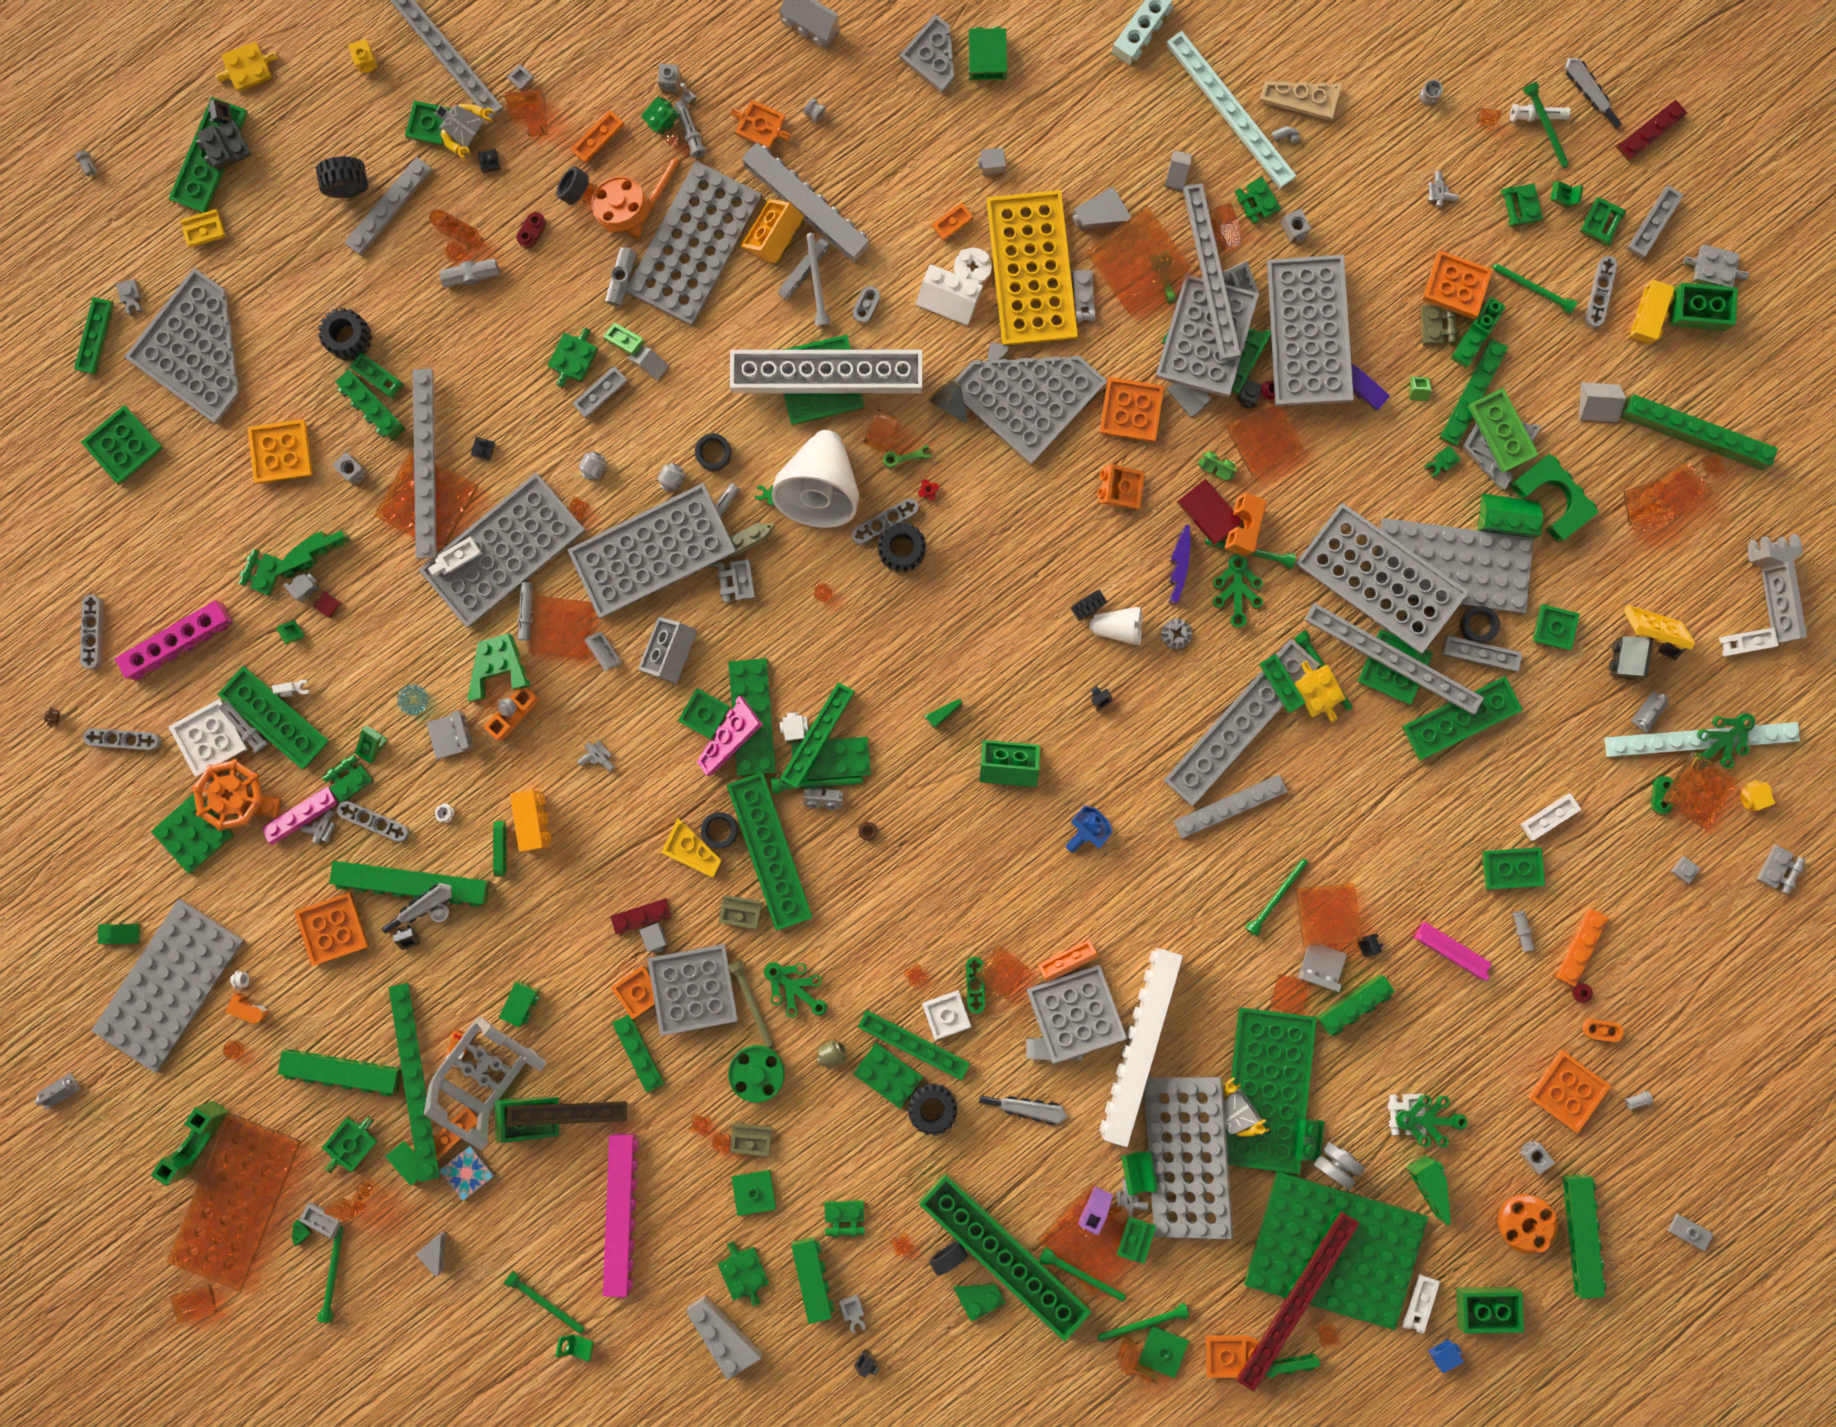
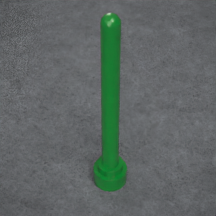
[1522,81,1569,168]
[1492,264,1578,315]
[1204,538,1296,569]
[1293,630,1353,711]
[771,777,864,794]
[1245,859,1308,937]
[317,1225,344,1323]
[1039,1247,1126,1302]
[503,1270,585,1334]
[1097,1302,1190,1342]

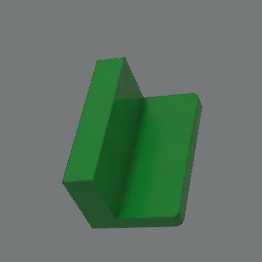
[385,1141,419,1186]
[1121,1151,1158,1195]

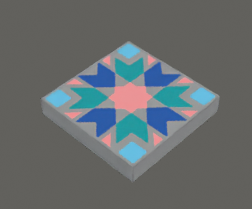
[439,1145,495,1201]

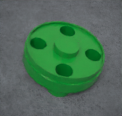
[728,1045,785,1103]

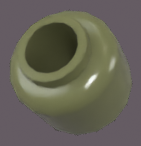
[817,1040,847,1069]

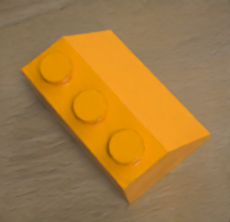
[741,199,804,264]

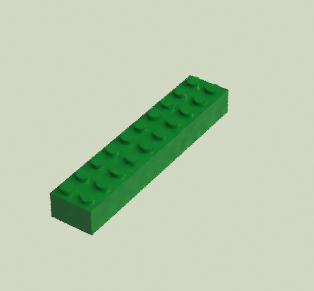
[919,1171,1091,1342]

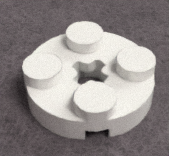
[954,248,992,284]

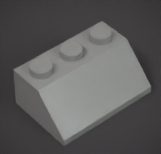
[779,0,839,49]
[638,617,697,684]

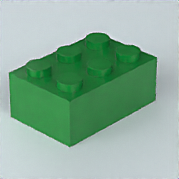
[1670,283,1738,331]
[1456,1287,1524,1334]

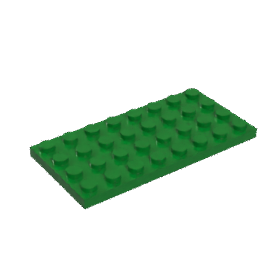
[1226,1007,1317,1174]

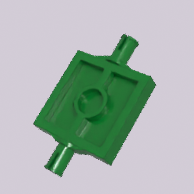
[547,327,599,388]
[322,1115,378,1173]
[718,1240,769,1306]

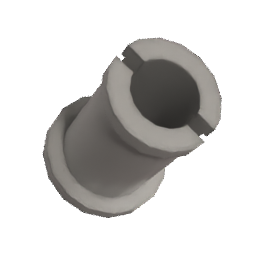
[75,150,97,177]
[1625,1091,1653,1111]

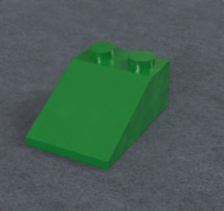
[494,1097,559,1143]
[1406,1155,1451,1226]

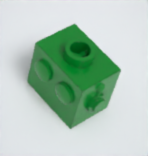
[641,97,680,134]

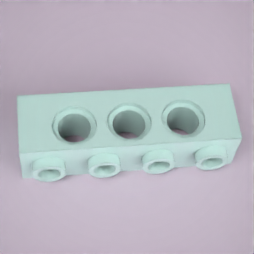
[1112,0,1174,65]

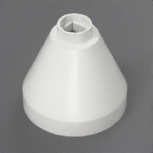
[772,430,859,528]

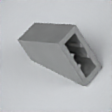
[1072,187,1132,231]

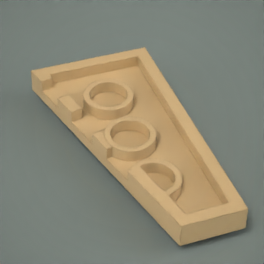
[1259,81,1342,121]

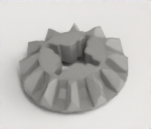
[1161,618,1192,649]

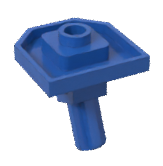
[1066,805,1113,853]

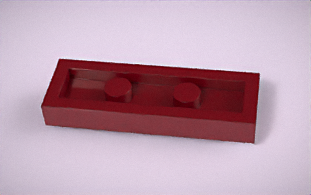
[610,898,672,935]

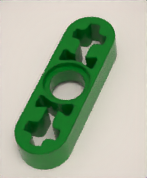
[493,821,507,877]
[966,956,985,1014]

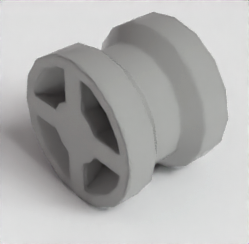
[803,98,826,123]

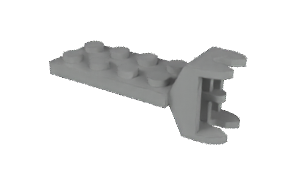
[1748,534,1807,643]

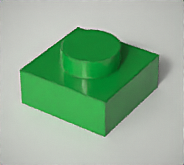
[276,620,305,645]

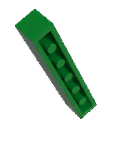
[277,1049,402,1096]
[1562,1174,1606,1299]

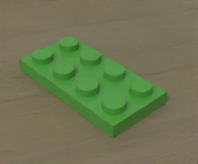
[1468,388,1539,473]

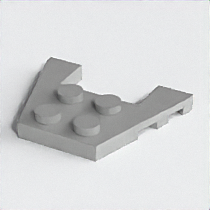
[1462,421,1541,491]

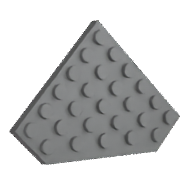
[125,268,240,424]
[954,356,1107,465]

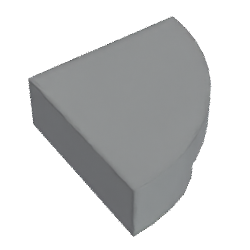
[987,342,1009,361]

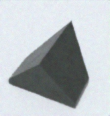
[929,381,967,422]

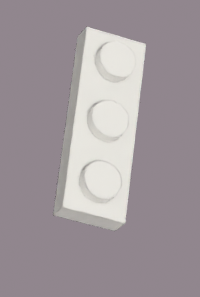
[1520,793,1581,841]

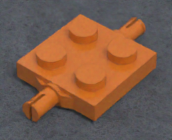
[730,99,791,150]

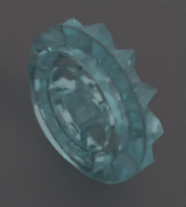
[397,684,428,715]

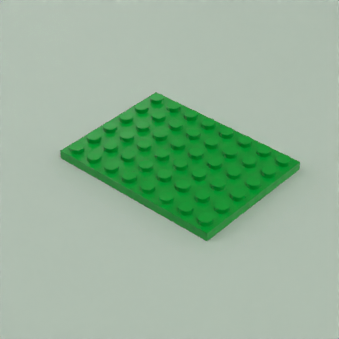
[1244,1171,1428,1330]

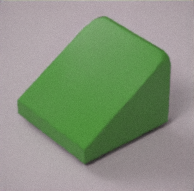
[1409,377,1431,401]

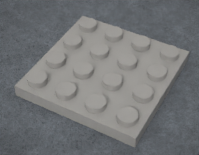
[647,944,738,1036]
[1026,965,1127,1065]

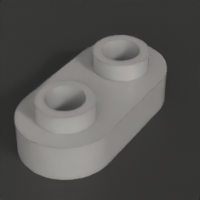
[853,286,880,324]

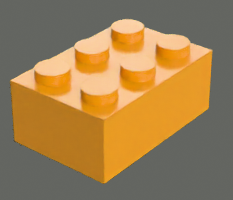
[510,790,552,852]

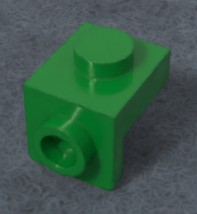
[1550,181,1584,208]

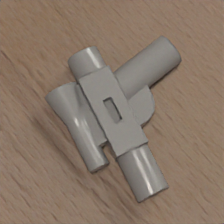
[1428,171,1459,207]
[577,740,615,772]
[300,809,335,844]
[1117,1179,1148,1217]

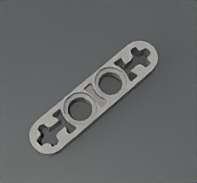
[778,237,831,300]
[1585,256,1617,329]
[852,499,918,545]
[80,594,103,669]
[83,729,162,750]
[337,801,410,841]

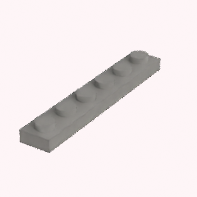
[345,157,433,256]
[1173,774,1287,838]

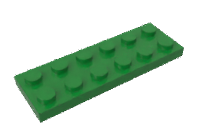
[168,97,248,213]
[728,658,776,776]
[217,666,330,770]
[1401,676,1523,761]

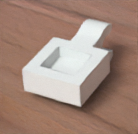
[272,680,311,697]

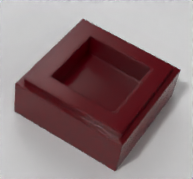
[313,591,341,618]

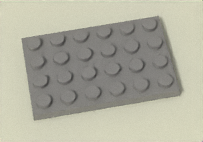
[1155,274,1259,398]

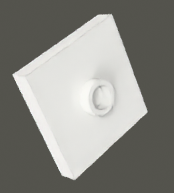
[922,990,972,1041]

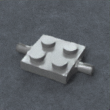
[1683,244,1749,287]

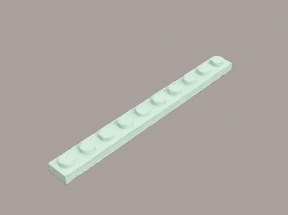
[1166,31,1296,189]
[1604,722,1800,757]

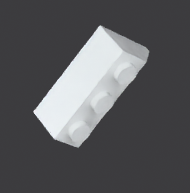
[916,264,983,326]

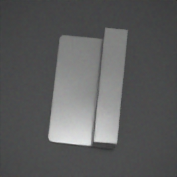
[1167,383,1211,417]

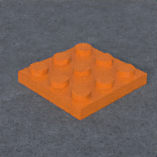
[1422,250,1492,320]
[1099,377,1164,443]
[294,892,369,966]
[1528,1050,1611,1133]

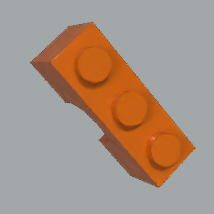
[1225,492,1266,557]
[483,687,541,742]

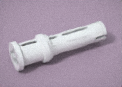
[1510,104,1570,122]

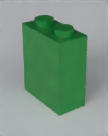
[968,26,1007,80]

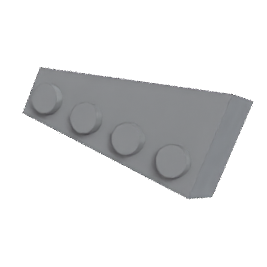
[686,1295,763,1380]

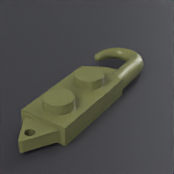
[710,522,775,567]

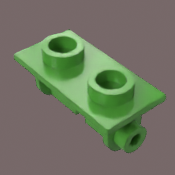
[1197,451,1237,481]

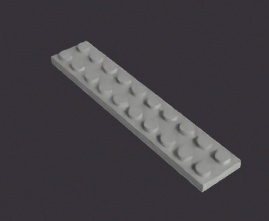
[1163,639,1320,806]

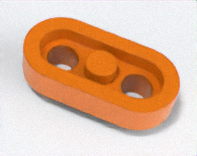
[1582,1019,1624,1042]

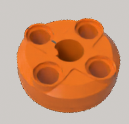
[591,177,647,233]
[1497,1194,1558,1254]

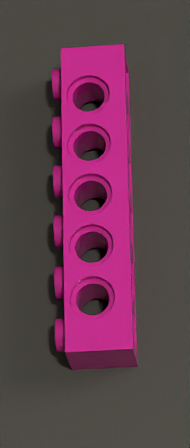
[114,600,233,681]

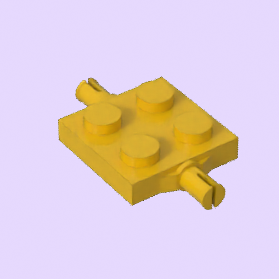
[216,41,279,92]
[1294,661,1346,721]

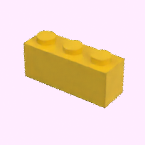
[1629,280,1675,345]

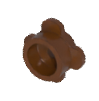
[44,707,60,727]

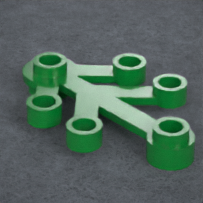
[1212,554,1263,628]
[1689,713,1756,769]
[764,962,827,1018]
[1395,1095,1467,1148]

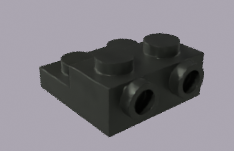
[196,120,252,172]

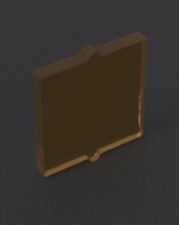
[1269,974,1310,1015]

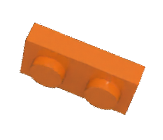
[932,202,973,241]

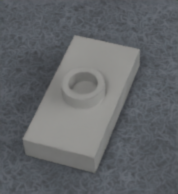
[585,631,622,672]
[299,1202,343,1239]
[1667,1213,1714,1251]

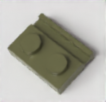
[718,895,762,929]
[730,1123,772,1156]

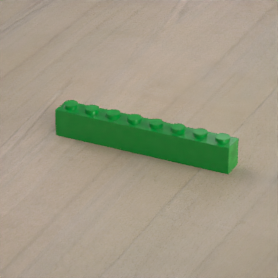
[1620,394,1778,470]
[329,861,490,907]

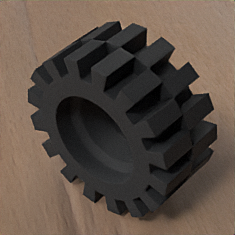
[1071,589,1108,621]

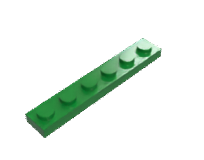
[1439,338,1508,447]
[780,682,855,790]
[858,1009,970,1081]

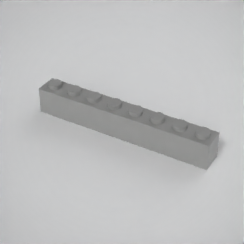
[742,143,869,263]

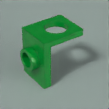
[555,1334,594,1362]

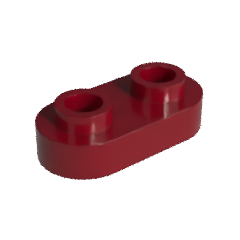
[516,212,546,249]

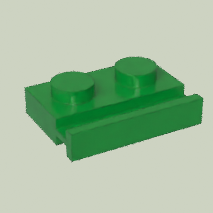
[1296,1119,1325,1160]
[1116,1216,1156,1264]

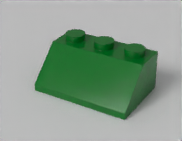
[1477,493,1543,539]
[979,740,1040,787]

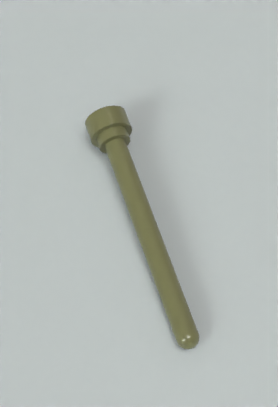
[728,959,774,1048]

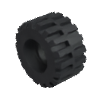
[316,156,368,198]
[318,308,372,360]
[878,522,926,573]
[908,1083,957,1136]

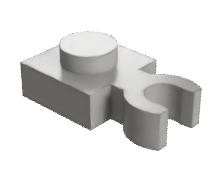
[116,279,142,316]
[839,1294,865,1333]

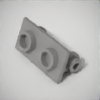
[1631,691,1669,733]
[804,788,843,810]
[35,1073,80,1110]

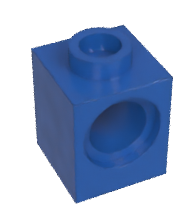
[1428,1339,1464,1374]

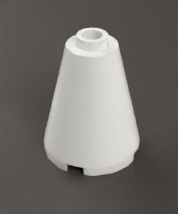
[1090,607,1142,645]

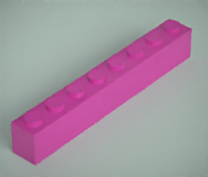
[603,1133,639,1297]

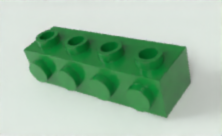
[335,369,406,441]
[1315,974,1395,1036]
[791,1236,835,1324]

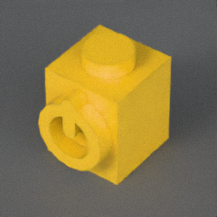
[348,39,378,73]
[1740,780,1775,811]

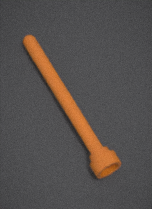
[626,158,679,239]

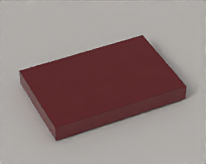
[1177,478,1243,545]

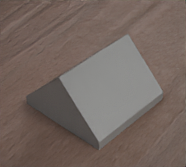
[1579,382,1626,423]

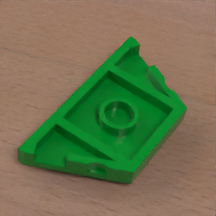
[1232,329,1271,395]

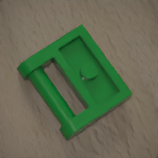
[1501,183,1543,227]
[1579,197,1626,246]

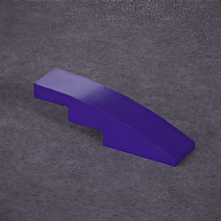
[1351,363,1390,411]
[1168,524,1190,605]

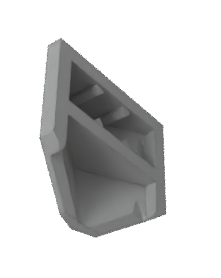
[1222,261,1260,296]

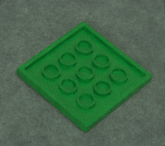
[783,334,865,426]

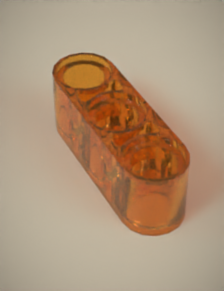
[429,209,483,250]

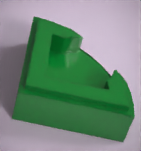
[292,1218,313,1247]

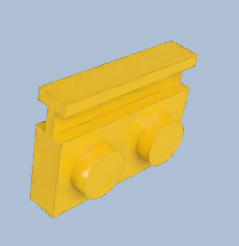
[180,209,226,248]

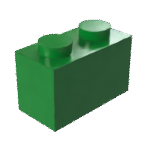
[498,981,540,1027]

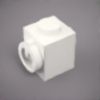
[780,712,809,742]

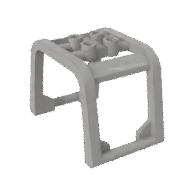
[424,1017,547,1150]

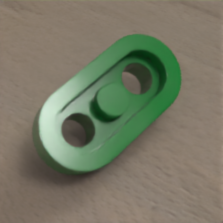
[1651,776,1675,814]

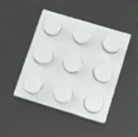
[169,699,249,777]

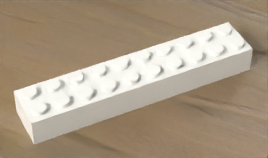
[730,350,922,393]
[1099,948,1183,1147]

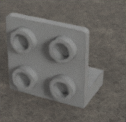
[427,710,474,759]
[1297,941,1347,992]

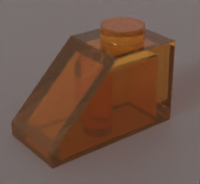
[1210,202,1241,251]

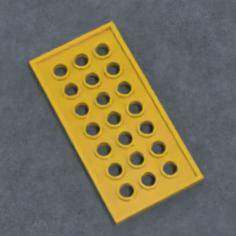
[986,190,1078,345]

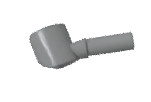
[680,83,697,105]

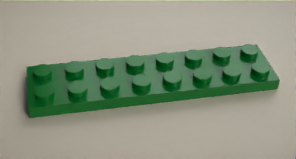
[726,772,813,931]

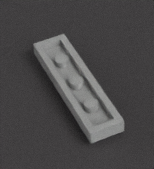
[1627,185,1684,259]
[1442,636,1522,672]

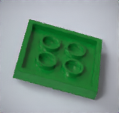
[81,405,163,485]
[1357,629,1433,705]
[150,793,234,874]

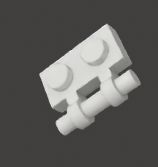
[1388,1094,1426,1135]

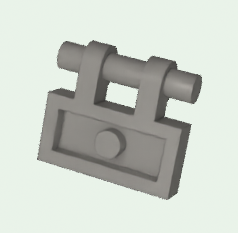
[717,559,755,603]
[1757,845,1806,895]

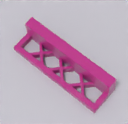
[1414,922,1492,981]

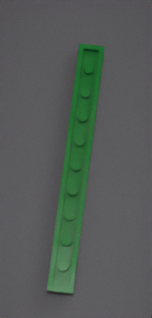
[388,983,440,1182]

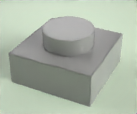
[507,64,534,92]
[1671,857,1700,884]

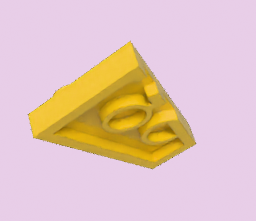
[661,818,722,878]

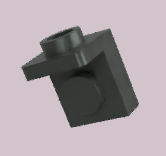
[1237,379,1262,409]

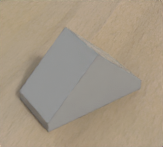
[1164,150,1192,191]
[627,346,669,381]
[416,1231,446,1276]

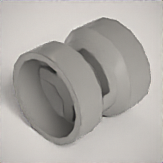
[1419,79,1443,105]

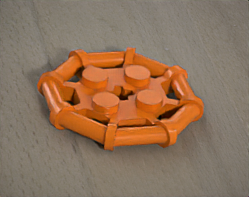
[192,759,264,831]

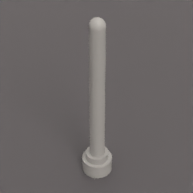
[807,233,830,326]

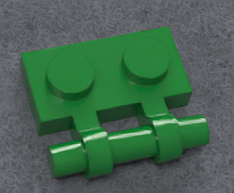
[1235,177,1281,224]
[238,549,282,596]
[322,754,374,803]
[824,1200,865,1238]

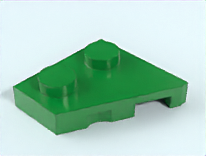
[953,1284,1006,1322]

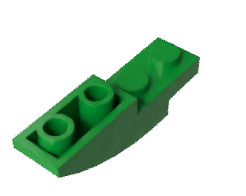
[1450,296,1506,368]
[275,530,350,578]

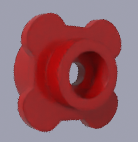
[918,479,939,501]

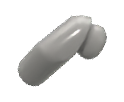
[1272,126,1300,143]

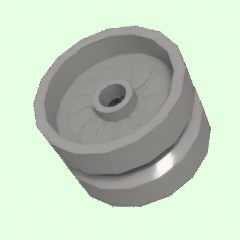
[1314,1142,1366,1191]

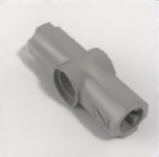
[605,247,637,307]
[439,258,500,288]

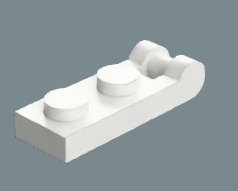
[1719,627,1778,657]
[1403,1274,1440,1334]

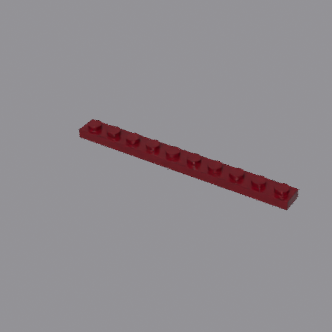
[1236,1211,1360,1392]

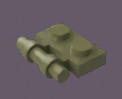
[1420,305,1458,345]

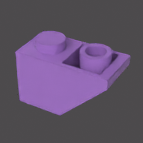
[1078,1186,1113,1235]

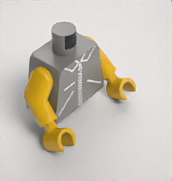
[435,104,496,161]
[1223,1077,1270,1137]

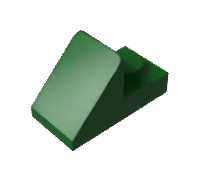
[355,725,387,764]
[98,924,140,944]

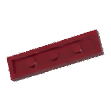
[1616,99,1688,161]

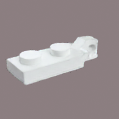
[428,537,482,577]

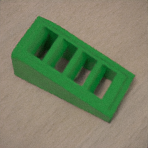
[924,699,963,728]

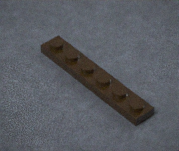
[507,1101,627,1126]

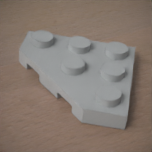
[899,14,954,93]

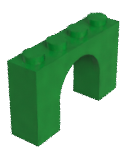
[1509,453,1599,544]
[150,1101,229,1186]

